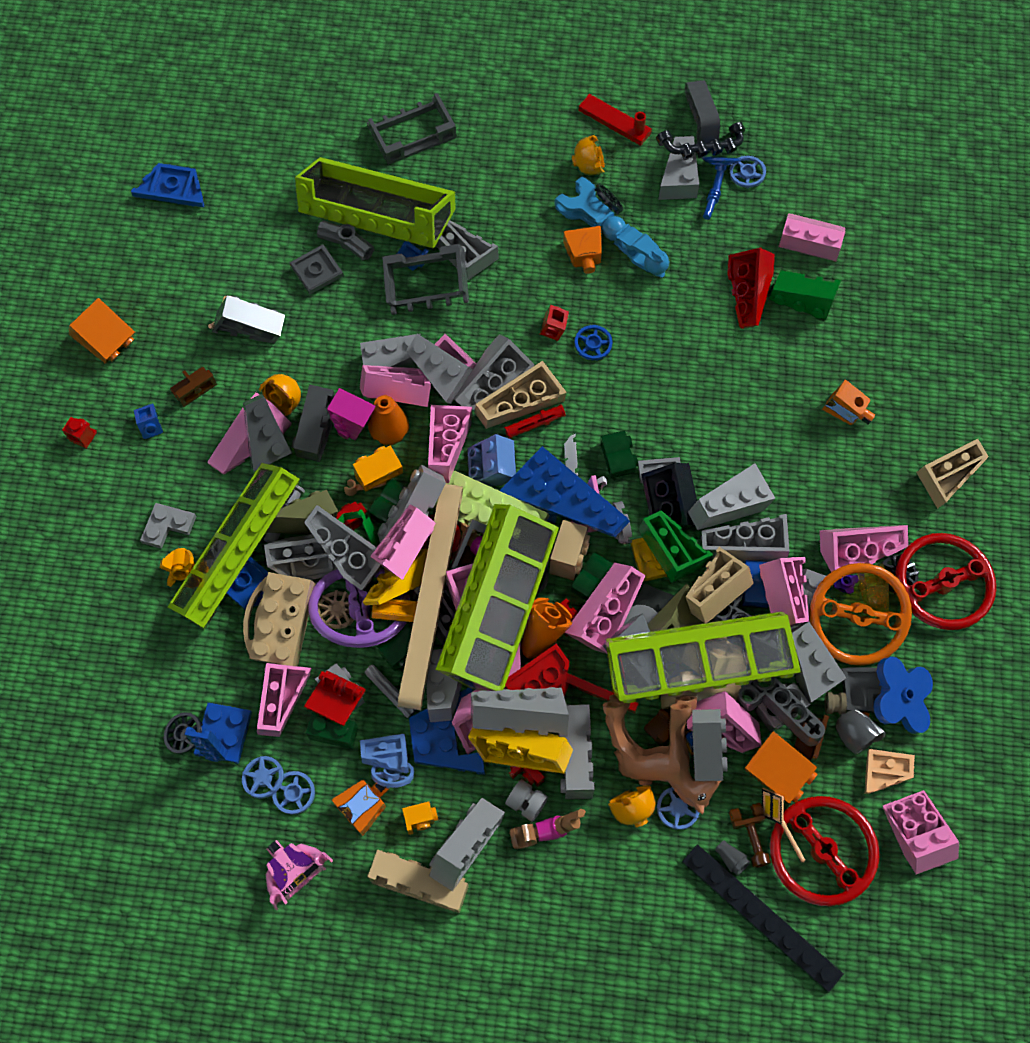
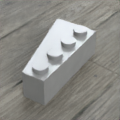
[688,464,775,530]
[378,465,446,543]
[560,705,594,799]
[429,798,505,891]

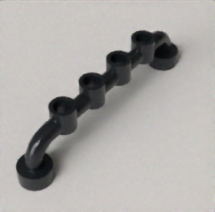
[656,122,745,160]

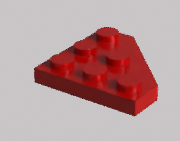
[505,643,570,694]

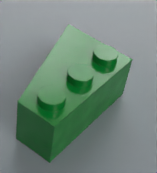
[770,270,841,320]

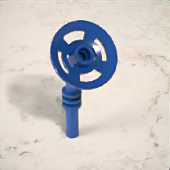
[702,157,741,220]

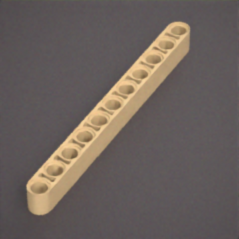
[398,484,463,710]

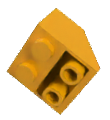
[353,445,403,492]

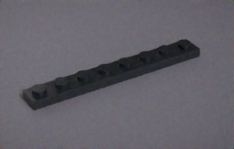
[682,844,844,993]

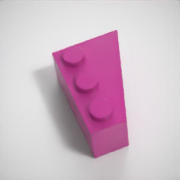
[327,388,376,440]

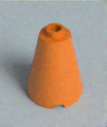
[368,395,409,445]
[520,598,572,659]

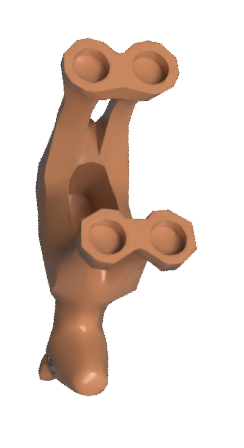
[603,694,721,815]

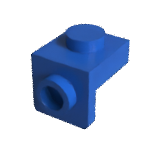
[396,241,429,271]

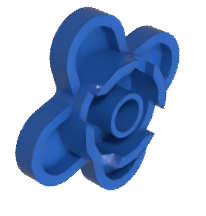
[874,657,933,734]

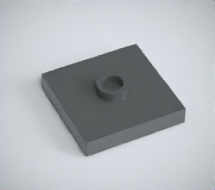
[290,244,344,295]

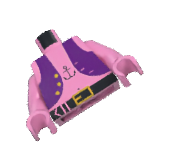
[266,840,333,910]

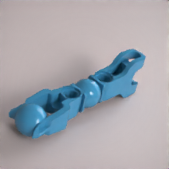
[554,177,669,277]

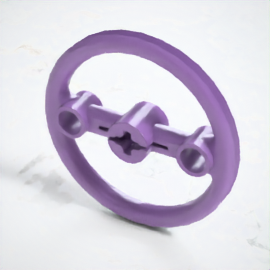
[308,569,410,648]

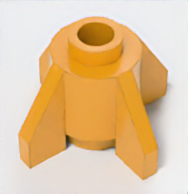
[160,548,195,587]

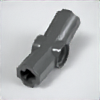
[317,221,375,261]

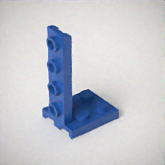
[185,703,252,764]

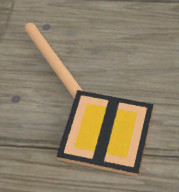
[762,788,805,862]

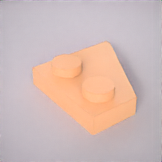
[865,749,915,794]

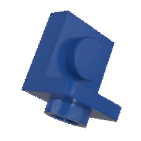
[134,404,163,439]

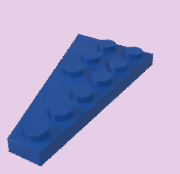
[500,446,630,537]

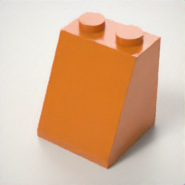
[69,298,135,364]
[745,731,818,804]

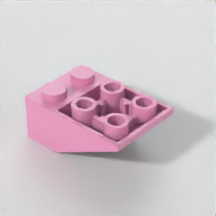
[883,790,959,874]

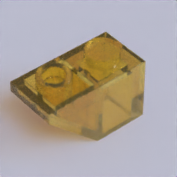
[857,564,889,616]

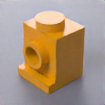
[402,801,438,835]

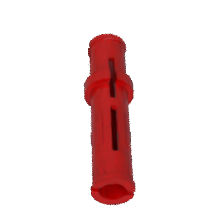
[504,404,566,439]

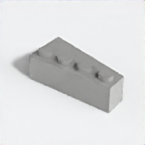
[699,514,790,563]
[471,687,569,737]

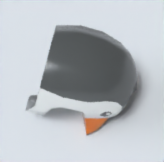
[835,710,886,755]

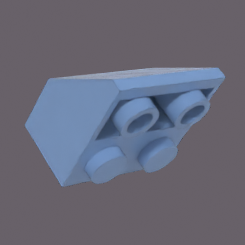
[467,434,516,486]

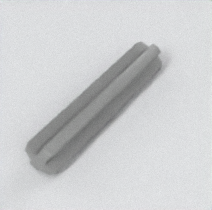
[365,665,415,718]

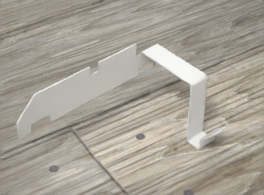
[564,434,607,491]

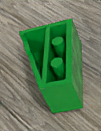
[638,511,713,583]

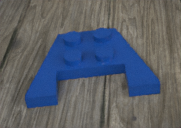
[409,688,485,774]

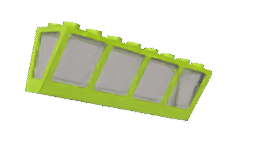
[605,611,801,703]

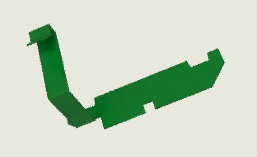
[338,509,380,547]

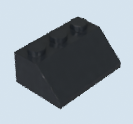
[641,463,697,530]

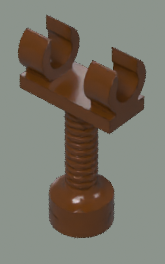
[729,803,771,868]

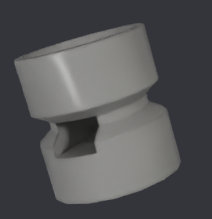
[505,779,548,822]

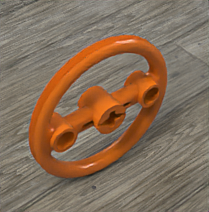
[809,563,912,666]

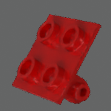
[304,670,366,726]

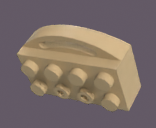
[243,572,315,667]

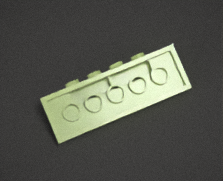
[433,471,549,540]

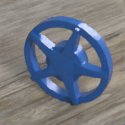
[575,325,612,360]

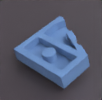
[360,734,409,773]

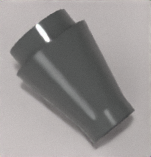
[715,840,750,875]

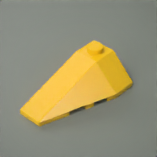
[363,549,428,605]

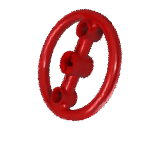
[896,533,996,630]
[770,796,879,906]

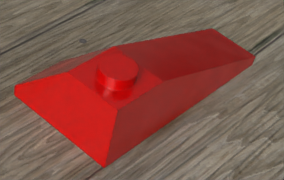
[727,248,775,329]

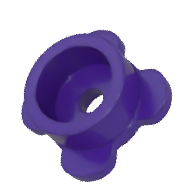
[834,575,859,594]

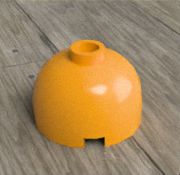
[572,135,605,175]
[259,374,301,416]
[608,785,656,827]

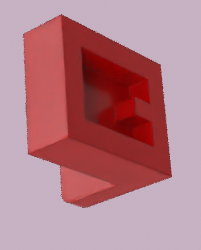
[509,766,545,787]

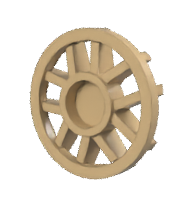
[318,590,354,629]

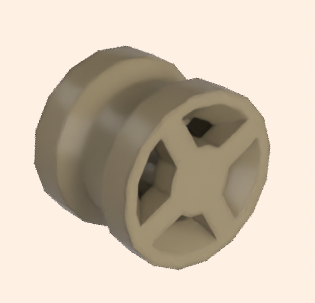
[824,692,847,715]

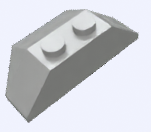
[264,534,337,580]

